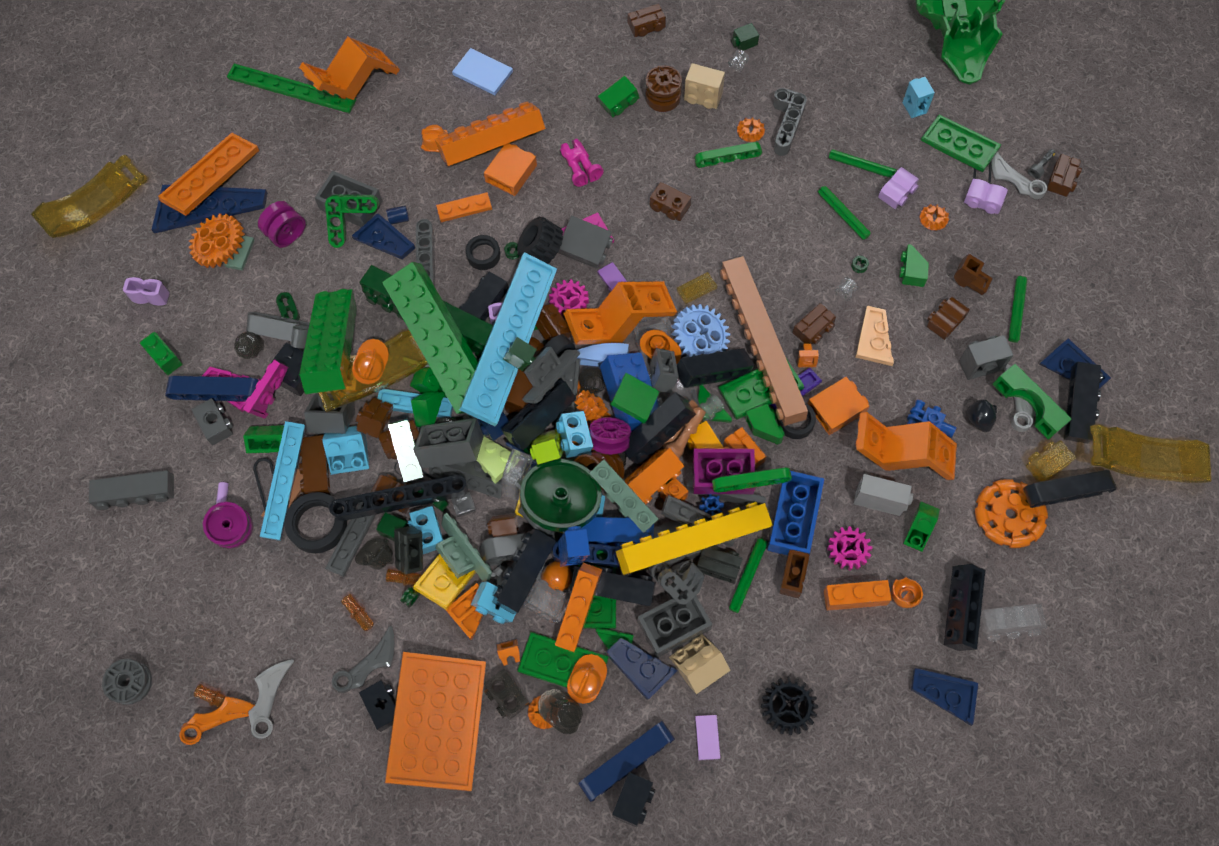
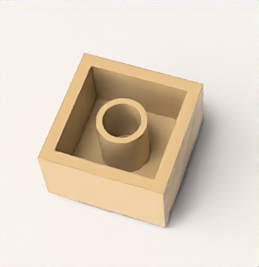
[684,63,725,109]

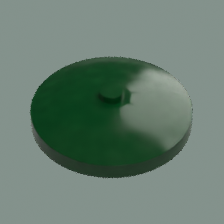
[520,459,602,532]

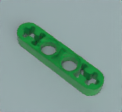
[694,142,763,168]
[712,468,792,493]

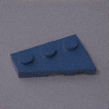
[352,213,415,260]
[1039,338,1111,389]
[605,638,678,700]

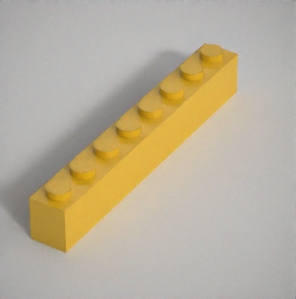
[615,502,773,575]

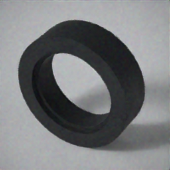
[284,492,347,554]

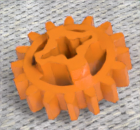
[574,390,611,423]

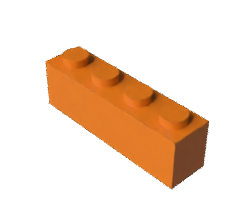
[555,563,603,652]

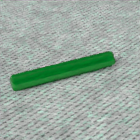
[829,149,897,178]
[818,186,871,240]
[1008,276,1027,343]
[729,538,768,613]

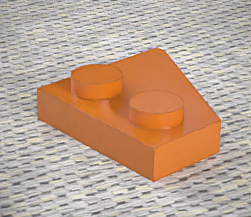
[446,583,483,640]

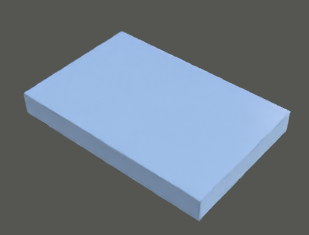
[452,48,513,95]

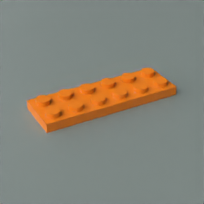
[158,133,259,216]

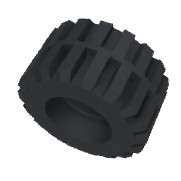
[517,216,563,264]

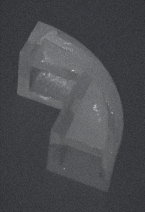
[501,449,533,502]

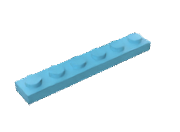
[260,421,306,541]

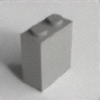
[853,474,913,516]

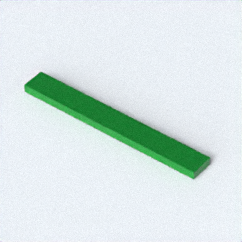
[227,63,356,113]

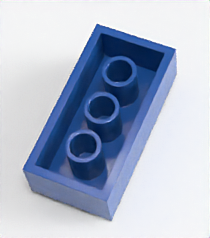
[600,353,659,433]
[767,471,824,555]

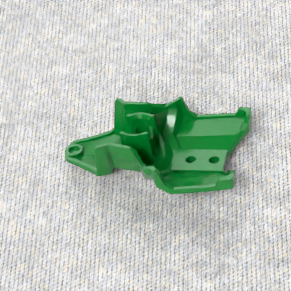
[916,0,1005,85]

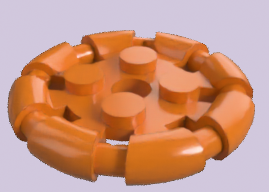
[975,479,1048,548]

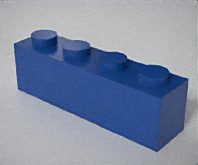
[581,517,654,547]
[558,526,590,567]

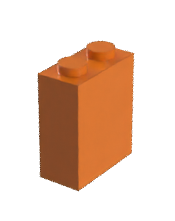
[484,143,537,196]
[808,376,869,435]

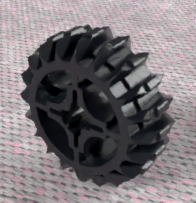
[760,677,818,736]

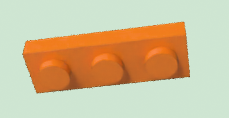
[436,192,492,222]

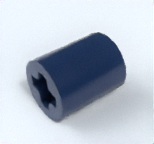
[386,205,409,225]

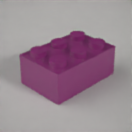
[693,449,756,494]

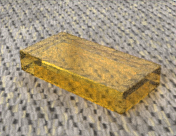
[676,272,717,305]

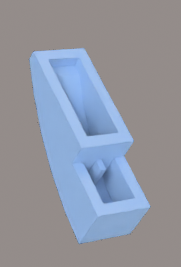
[576,343,629,368]

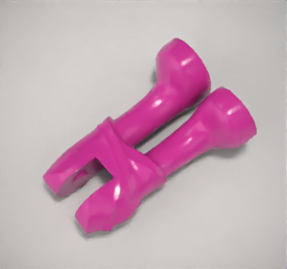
[560,139,604,187]

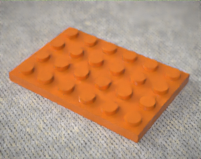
[385,652,486,791]

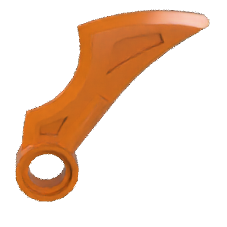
[179,696,255,745]

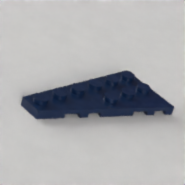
[151,184,268,233]

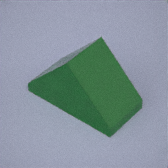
[411,392,444,428]

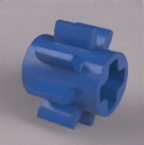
[699,494,724,516]

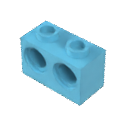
[556,411,593,458]
[408,506,443,554]

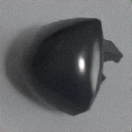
[967,400,997,432]

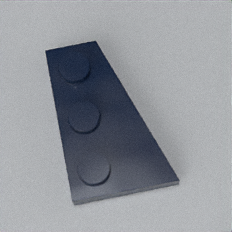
[911,668,978,726]

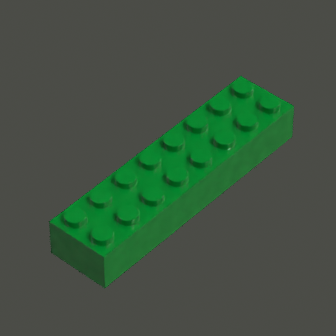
[382,262,478,414]
[299,289,357,394]

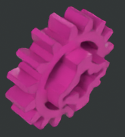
[549,279,589,316]
[827,526,872,571]

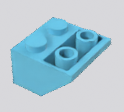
[322,426,369,475]

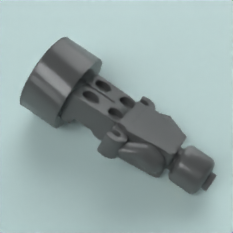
[1028,149,1055,179]

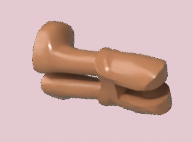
[662,400,706,459]

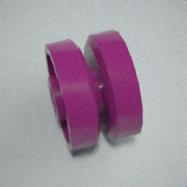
[258,201,306,248]
[202,502,254,549]

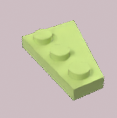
[477,436,520,484]

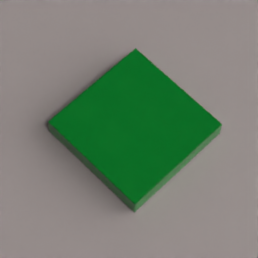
[610,373,660,423]

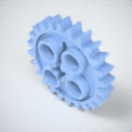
[671,304,730,357]

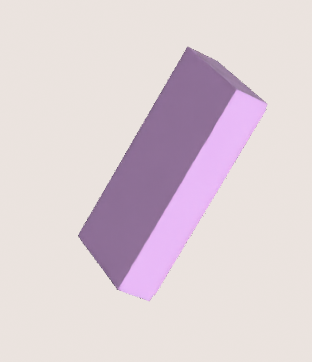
[695,715,720,760]

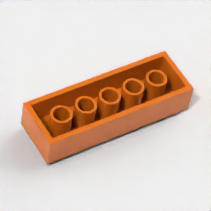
[435,102,546,166]

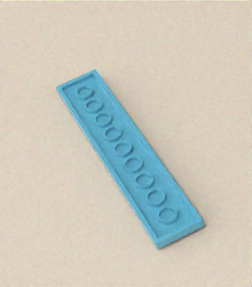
[459,252,557,426]

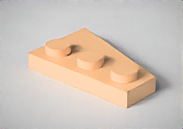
[855,306,894,366]

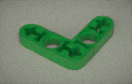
[325,195,379,248]

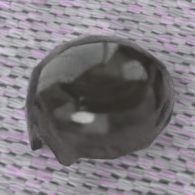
[234,331,265,359]
[579,366,606,394]

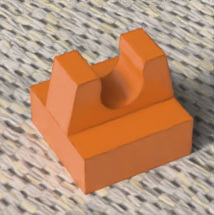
[797,344,819,367]
[497,639,520,666]

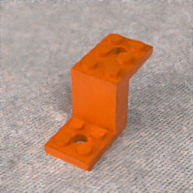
[299,36,400,100]
[563,281,677,345]
[856,412,957,480]

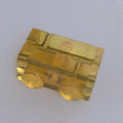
[1026,441,1076,482]

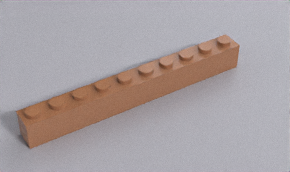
[720,256,808,426]

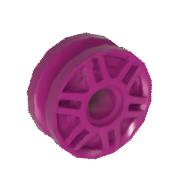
[589,417,631,454]

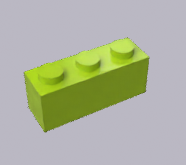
[530,429,563,464]

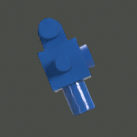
[905,400,956,438]

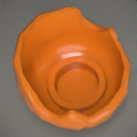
[541,561,573,594]
[891,577,923,608]

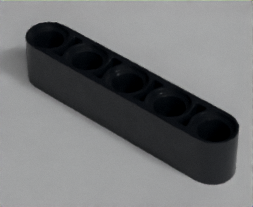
[1023,470,1117,508]

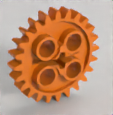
[189,214,245,268]

